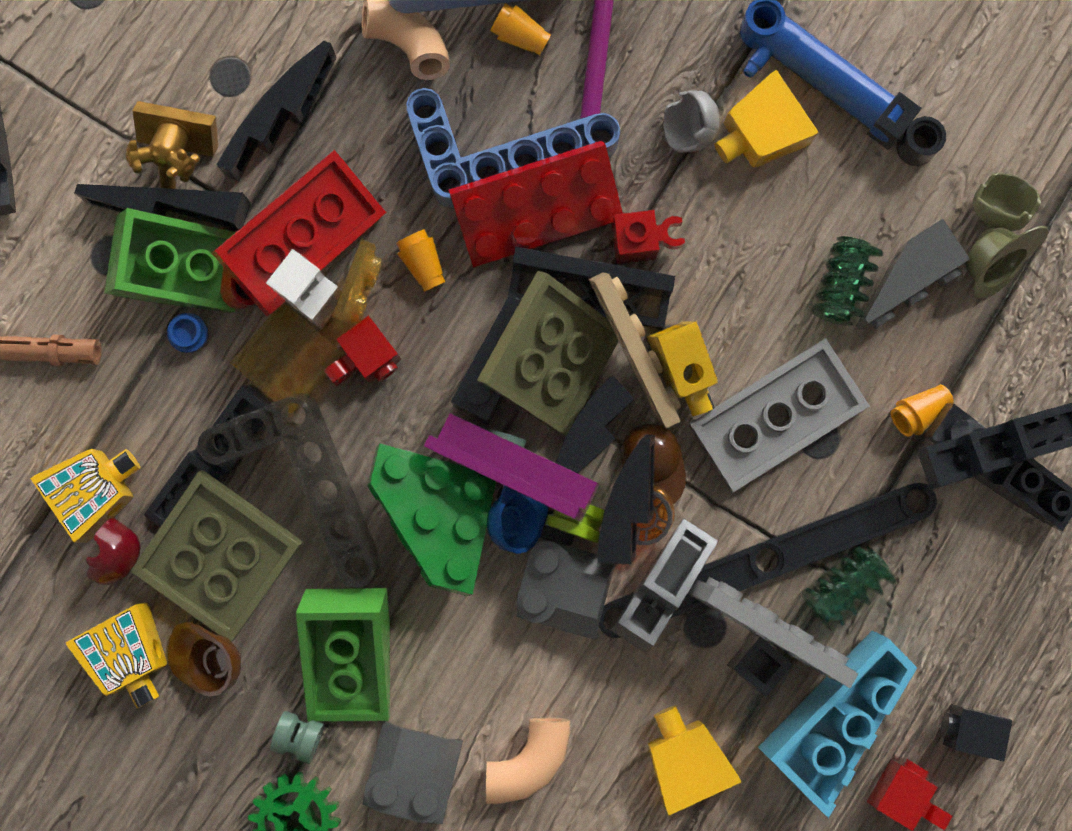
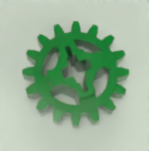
[248,772,341,831]

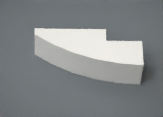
[266,249,345,330]

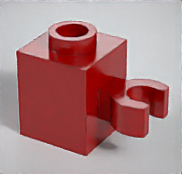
[612,210,685,264]
[324,315,402,386]
[867,759,953,831]

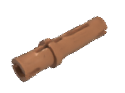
[0,334,102,366]

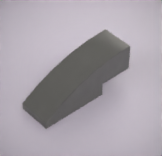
[611,518,718,653]

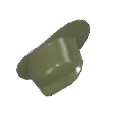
[966,226,1049,298]

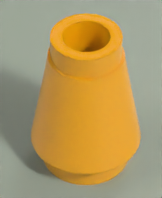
[490,3,551,56]
[396,229,446,292]
[891,384,954,437]

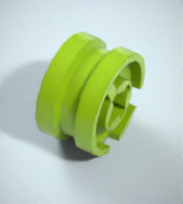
[545,504,605,544]

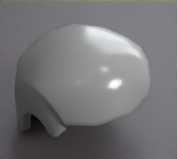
[663,90,720,153]

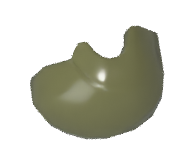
[972,173,1041,232]

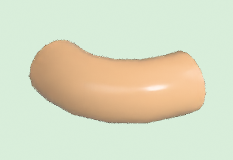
[362,0,450,80]
[486,718,570,804]

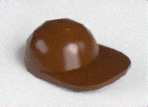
[621,424,686,510]
[168,622,241,697]

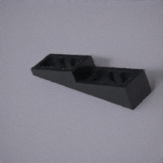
[74,184,251,231]
[144,384,283,527]

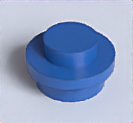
[167,313,208,353]

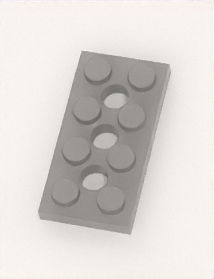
[688,338,870,493]
[687,577,859,688]

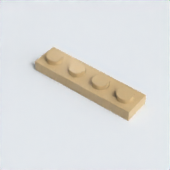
[589,272,681,429]

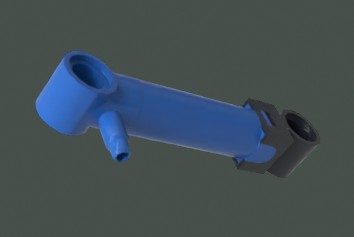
[740,0,946,166]

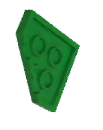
[367,443,496,596]

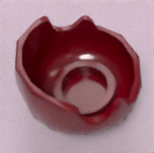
[86,518,141,585]

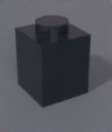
[727,634,793,697]
[941,704,1013,762]

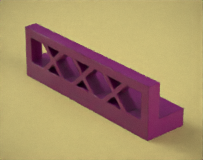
[424,413,600,522]

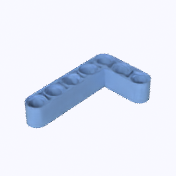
[406,88,620,208]

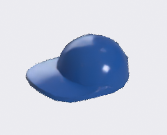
[487,485,549,554]

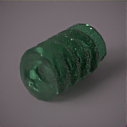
[811,236,884,326]
[802,546,897,630]

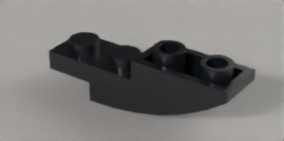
[924,403,1072,531]

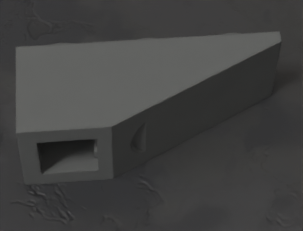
[856,219,970,330]

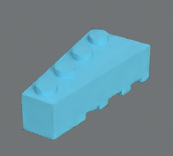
[758,630,917,818]

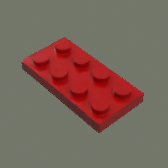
[448,141,623,268]
[212,150,386,316]

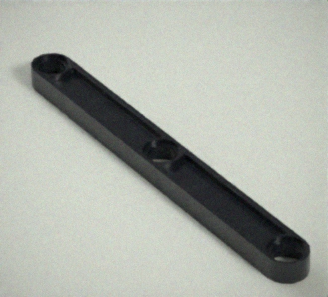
[599,483,937,638]

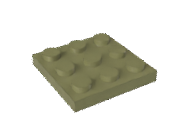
[477,271,619,436]
[131,470,303,642]

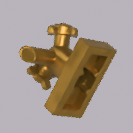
[126,101,218,189]

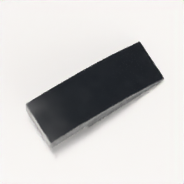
[556,375,634,473]
[597,434,655,565]

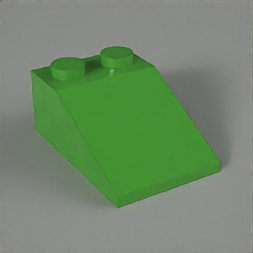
[104,208,239,313]
[296,588,390,721]

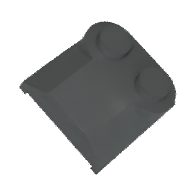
[516,538,618,640]
[362,721,463,824]

